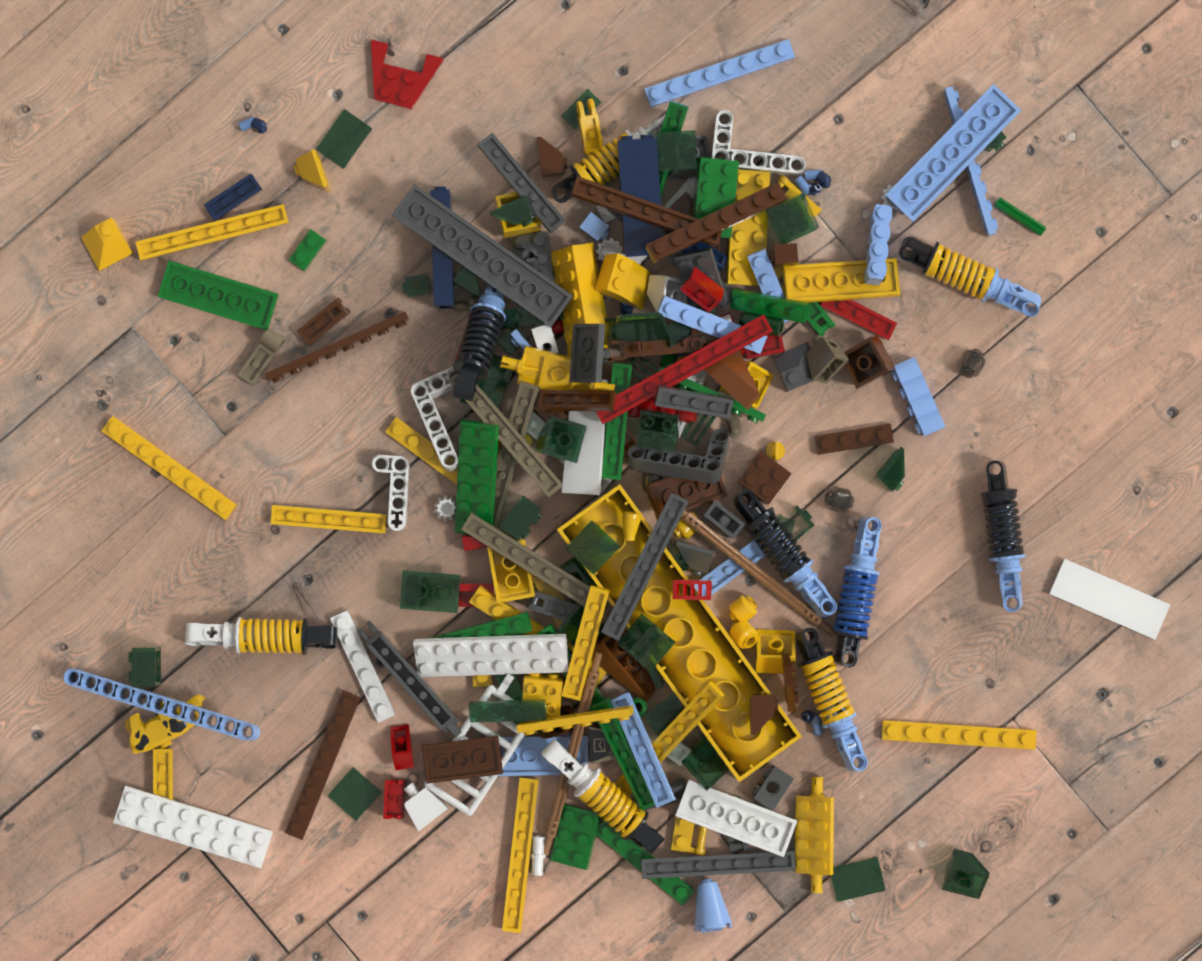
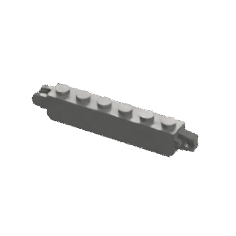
[357,620,462,737]

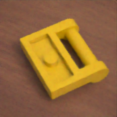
[671,816,707,855]

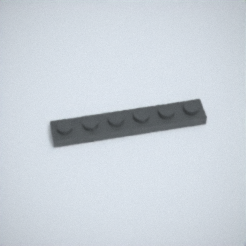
[477,133,566,234]

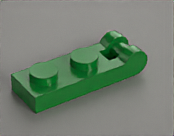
[806,302,835,336]

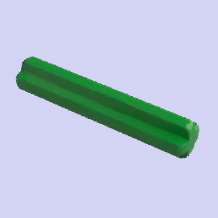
[994,198,1046,236]

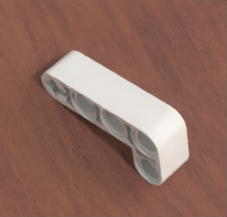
[372,455,410,531]

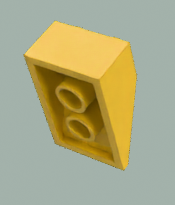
[595,253,653,310]
[487,540,535,604]

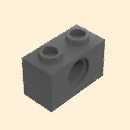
[703,500,745,540]
[752,765,794,811]

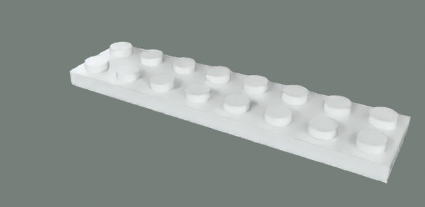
[413,634,570,677]
[113,785,273,868]

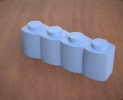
[864,204,892,286]
[891,357,945,437]

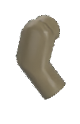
[722,413,742,438]

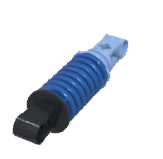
[832,517,882,668]

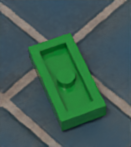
[289,229,327,272]

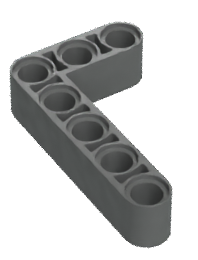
[628,429,729,484]

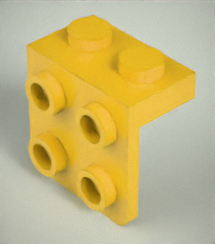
[522,673,564,718]

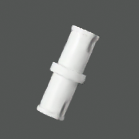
[530,835,546,876]

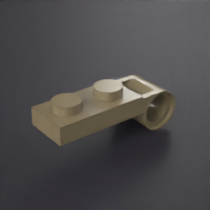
[237,328,285,386]

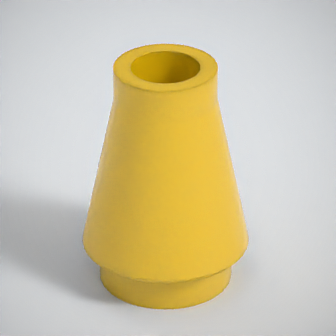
[622,512,641,541]

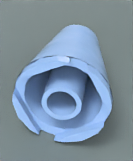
[694,879,733,933]

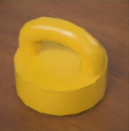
[766,441,785,461]

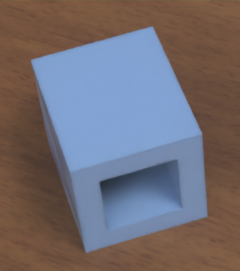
[579,212,610,243]

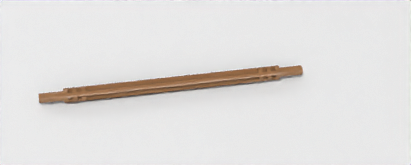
[681,510,835,637]
[544,652,602,855]

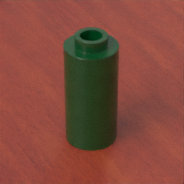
[739,311,784,337]

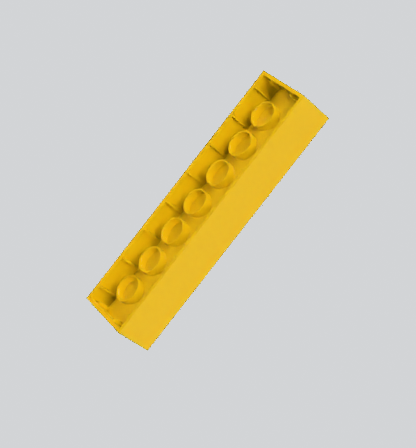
[557,484,802,782]

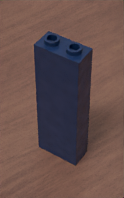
[617,134,663,257]
[430,186,455,309]

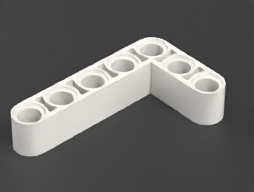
[711,110,806,176]
[411,367,458,472]

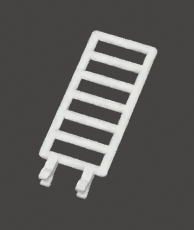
[424,674,537,816]

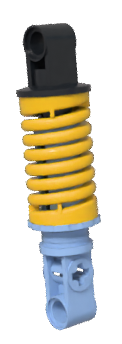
[899,237,1041,317]
[795,628,868,772]

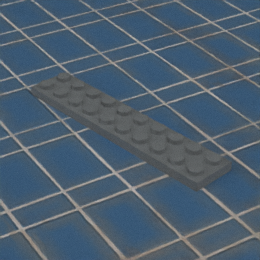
[392,184,573,328]

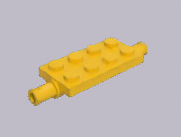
[500,346,615,390]
[795,776,834,893]

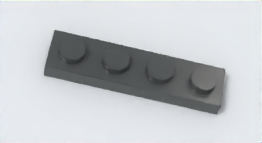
[654,385,734,419]

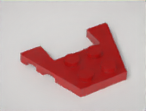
[371,40,444,110]

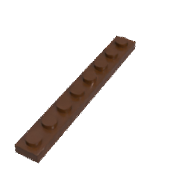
[570,176,722,247]
[645,182,787,263]
[265,312,409,383]
[285,690,361,840]

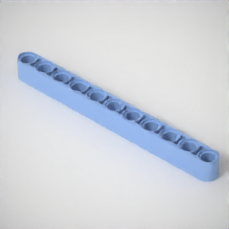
[64,668,261,741]

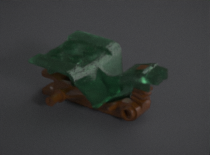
[605,305,716,362]

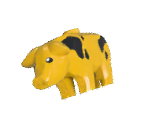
[125,694,206,754]

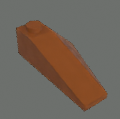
[702,338,760,410]

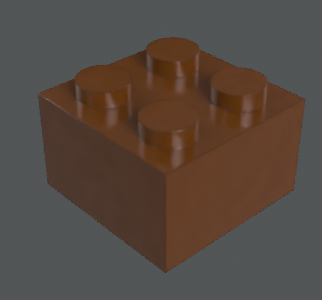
[844,335,896,389]
[737,451,792,505]

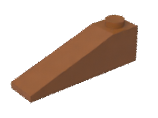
[592,629,656,702]

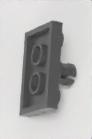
[510,231,555,283]
[674,248,728,308]
[569,324,610,383]

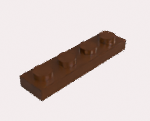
[537,390,616,411]
[815,424,894,455]

